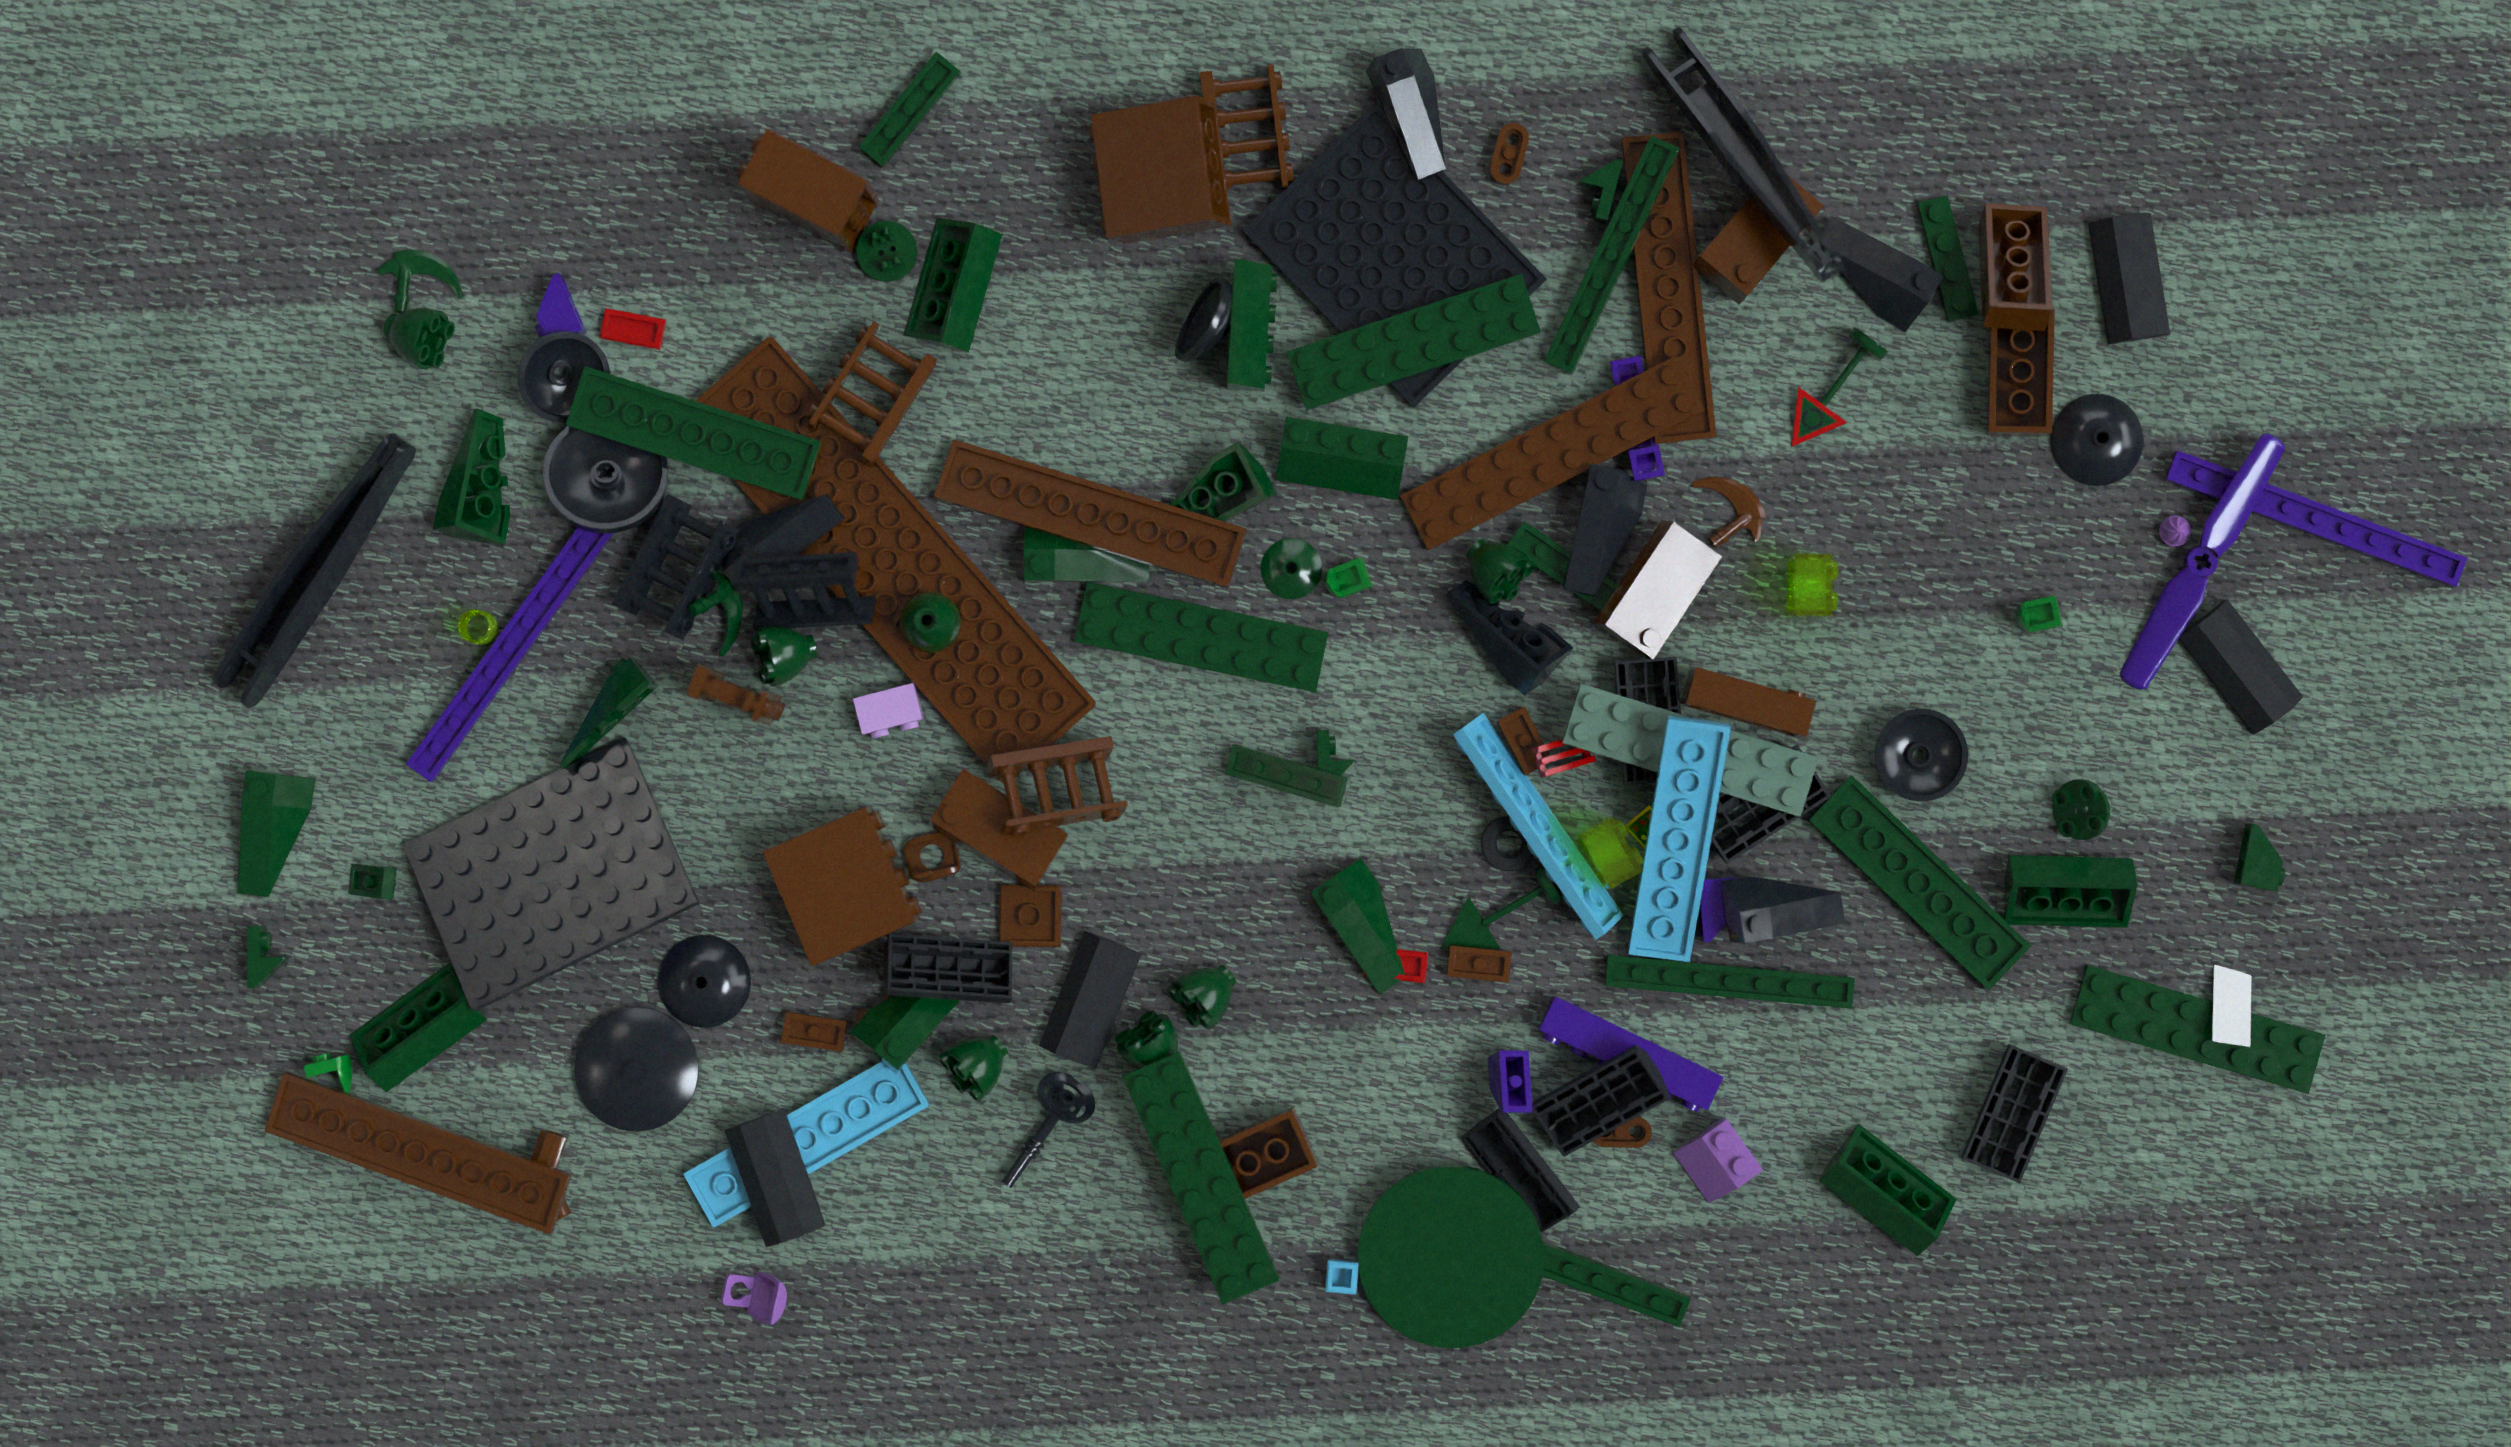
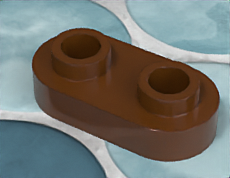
[1490,123,1529,185]
[1593,1116,1652,1148]

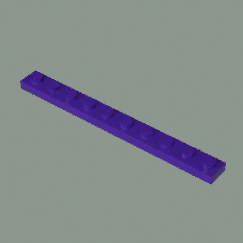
[2164,450,2467,587]
[406,528,614,782]

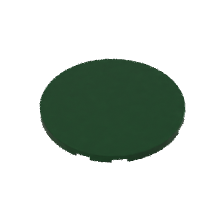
[1358,1164,1544,1348]

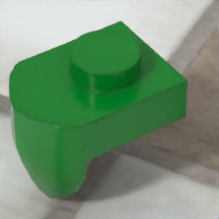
[1324,558,1373,599]
[2016,595,2063,633]
[304,1053,352,1093]

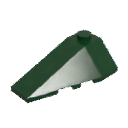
[433,408,510,545]
[1169,442,1277,522]
[1024,527,1149,582]
[559,658,659,769]
[237,771,315,897]
[1310,858,1405,994]
[849,996,960,1074]

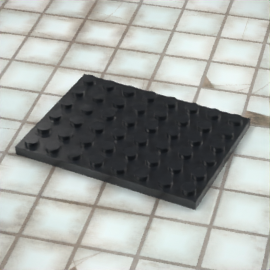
[1242,102,1547,409]
[403,738,700,1012]

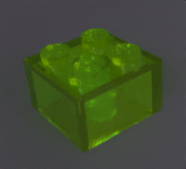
[1787,553,1838,619]
[1575,816,1644,889]

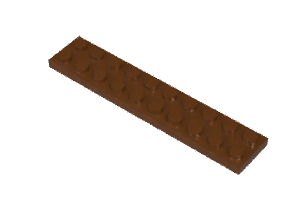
[1621,131,1717,444]
[1400,355,1705,551]
[934,439,1247,589]
[265,1072,572,1234]

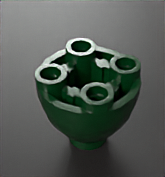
[383,308,455,369]
[1466,539,1536,604]
[899,592,962,654]
[751,626,817,687]
[1167,965,1236,1029]
[1115,1010,1178,1069]
[937,1035,1008,1103]

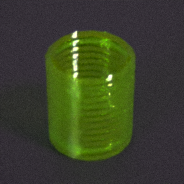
[457,609,498,645]

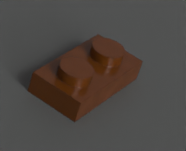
[1497,706,1551,776]
[1447,945,1512,983]
[781,1011,848,1052]

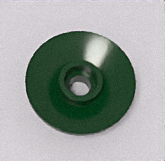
[1261,538,1322,599]

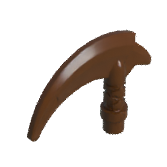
[1692,477,1766,548]

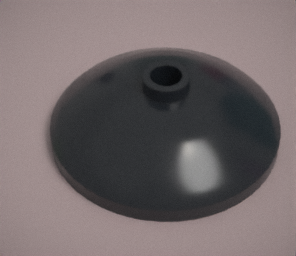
[1175,276,1232,362]
[517,331,610,423]
[2051,394,2144,486]
[1874,709,1968,802]
[658,935,751,1028]

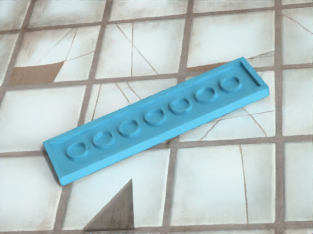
[1453,713,1624,940]
[1628,715,1731,962]
[683,1062,930,1228]

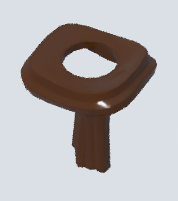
[904,832,961,883]

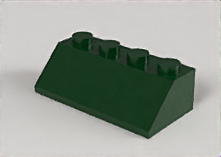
[903,218,1002,352]
[1227,259,1278,392]
[1276,417,1408,500]
[2004,855,2138,928]
[350,963,487,1093]
[1819,1124,1957,1257]

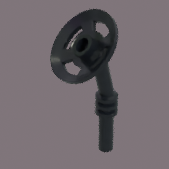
[1002,1072,1096,1188]

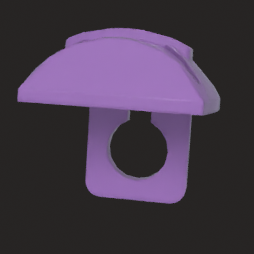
[721,1271,787,1325]

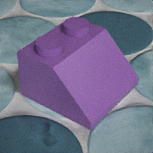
[1673,1117,1763,1203]

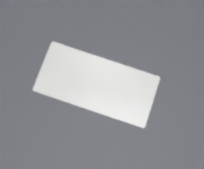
[2212,965,2251,1047]

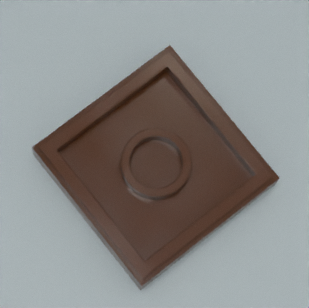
[999,884,1062,947]

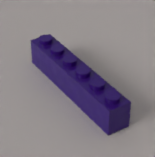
[1537,995,1724,1113]

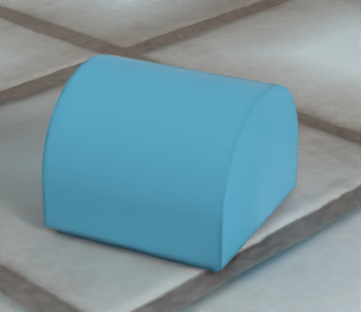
[1325,1259,1359,1294]

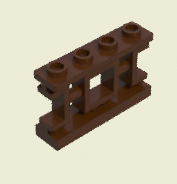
[686,665,785,725]

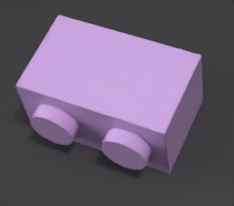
[853,683,925,739]

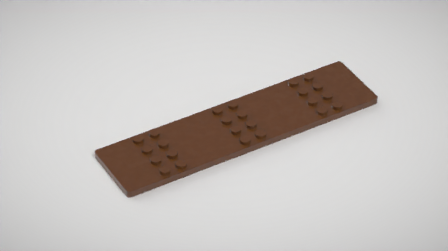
[696,337,1096,783]

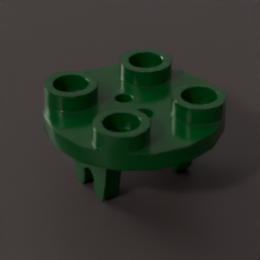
[856,220,918,283]
[2052,779,2110,840]

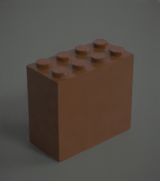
[1089,95,1232,244]
[737,128,879,253]
[763,807,922,966]

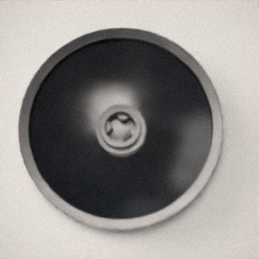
[543,426,669,534]
[574,1007,699,1132]

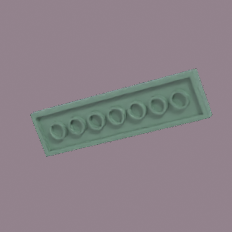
[1562,684,1819,817]

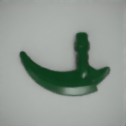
[378,249,463,313]
[689,571,743,657]

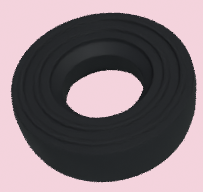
[1481,816,1534,871]

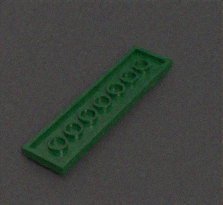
[1287,274,1541,411]
[566,366,822,501]
[1074,582,1329,693]
[1808,775,2031,991]
[2069,965,2326,1094]
[1122,1051,1280,1305]

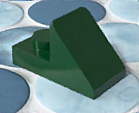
[1577,159,1623,224]
[1316,730,1355,775]
[348,863,397,900]
[247,926,291,989]

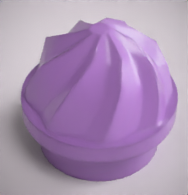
[2159,516,2191,547]

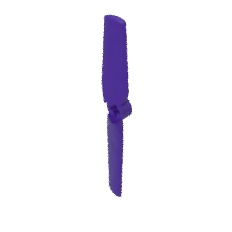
[2120,434,2285,690]

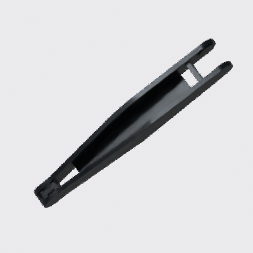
[1641,27,1844,283]
[213,433,416,708]

